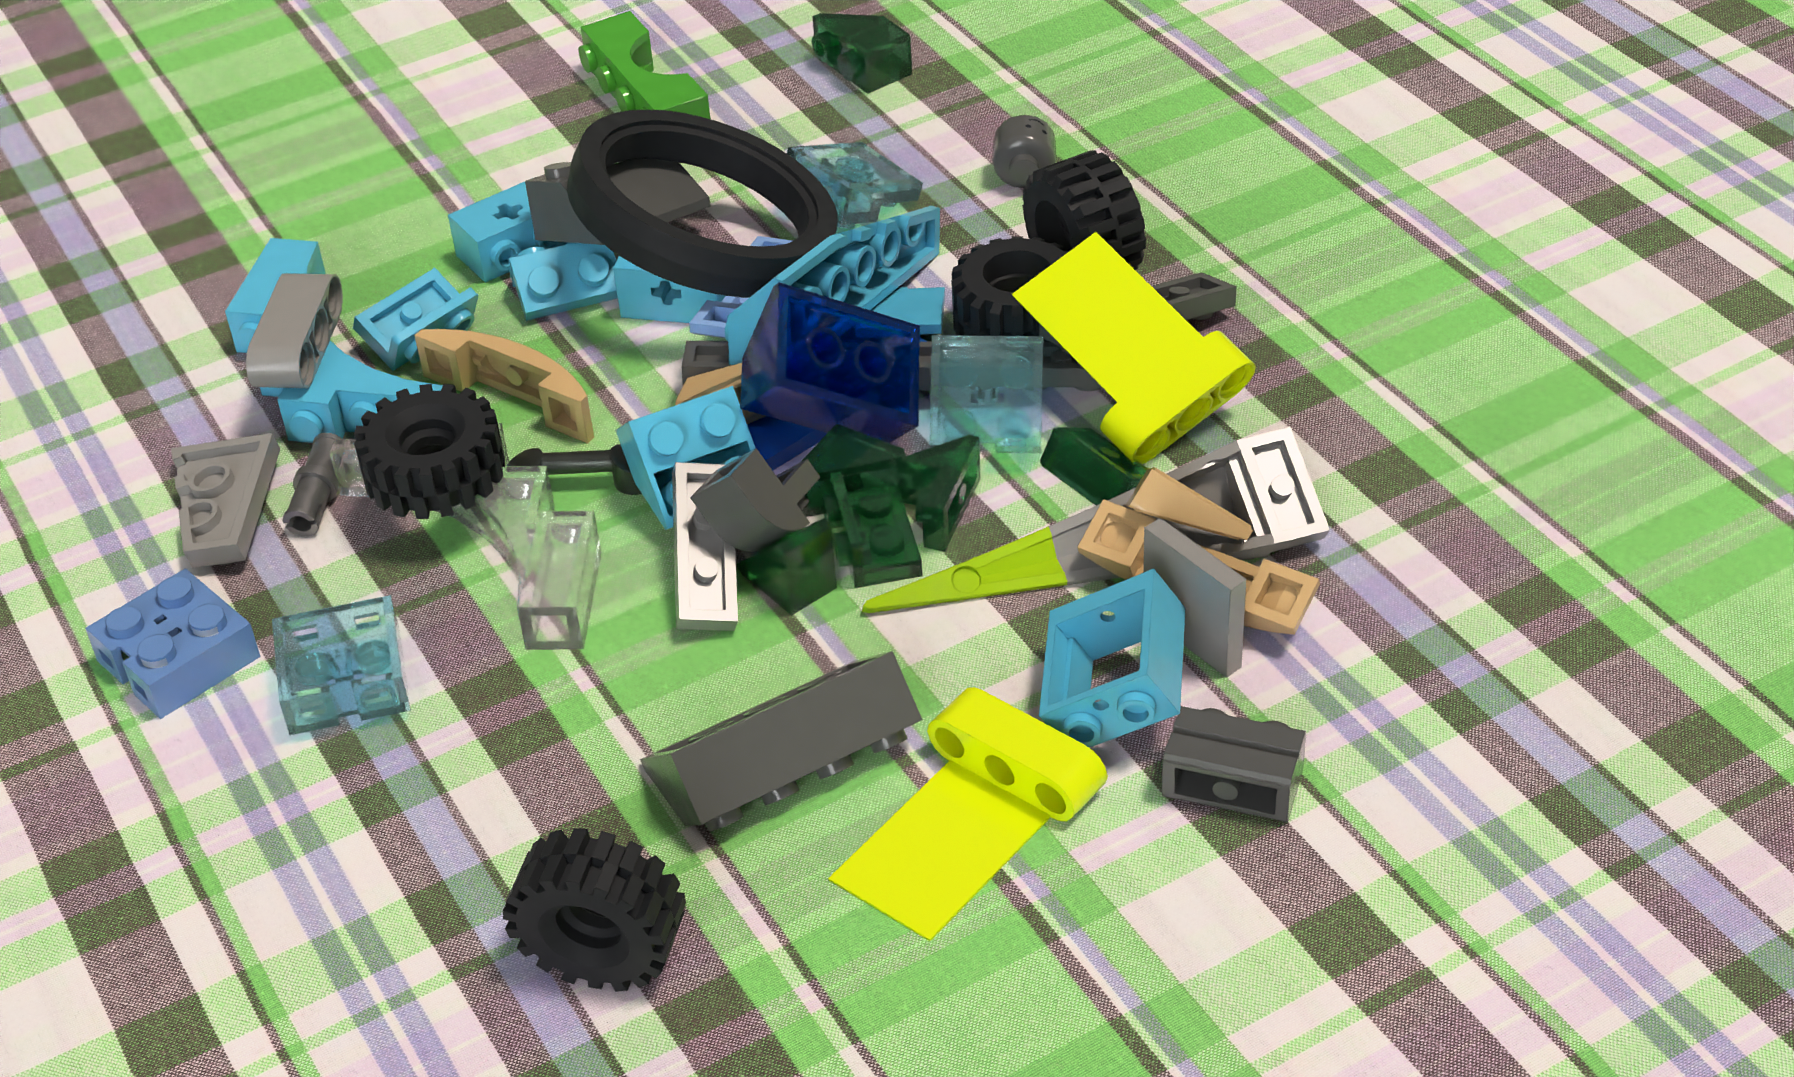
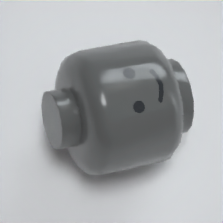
[992,115,1056,188]

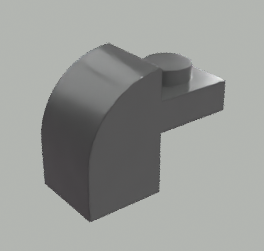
[690,448,820,552]

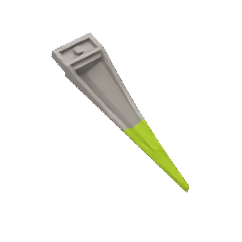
[862,427,1330,613]

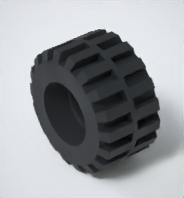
[1022,150,1146,270]
[951,236,1069,342]

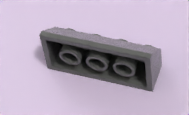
[640,651,923,832]

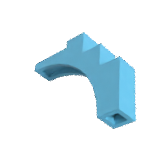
[225,238,443,443]

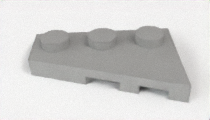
[171,433,280,568]

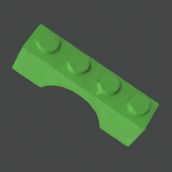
[578,11,711,119]

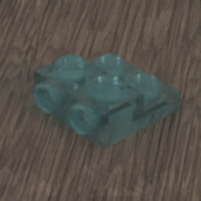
[787,142,923,228]

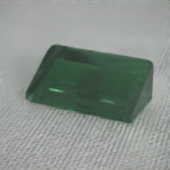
[1040,427,1148,505]

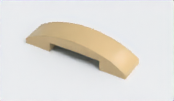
[414,329,594,444]
[1077,499,1320,635]

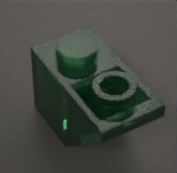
[811,13,912,94]

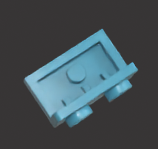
[509,242,618,321]
[353,268,479,371]

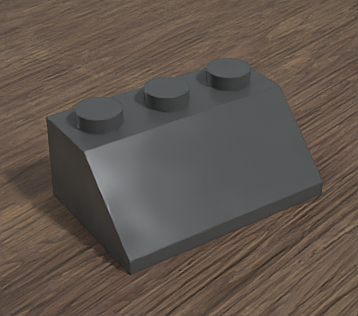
[525,159,711,245]

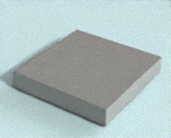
[1143,518,1246,678]

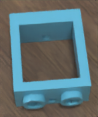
[1039,568,1185,748]

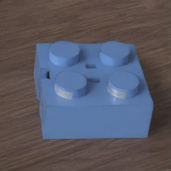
[85,568,261,719]

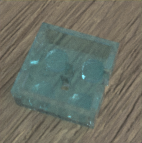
[929,335,1044,454]
[272,595,411,735]

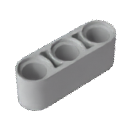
[246,273,343,388]

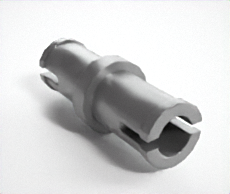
[282,433,348,536]

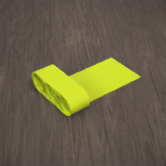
[1012,232,1256,466]
[828,687,1108,941]

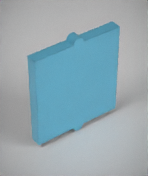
[854,287,945,338]

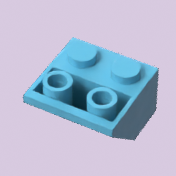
[616,386,755,530]

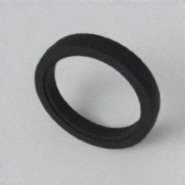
[567,110,838,298]

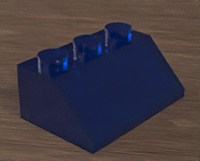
[740,282,920,448]

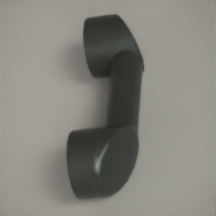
[502,444,642,500]

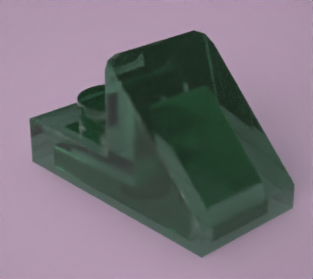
[897,435,981,552]

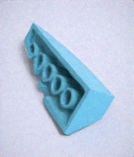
[725,206,940,375]

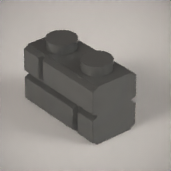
[1162,706,1306,822]

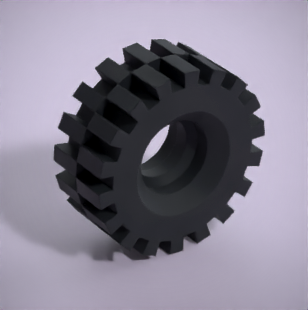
[354,384,505,519]
[503,828,686,992]

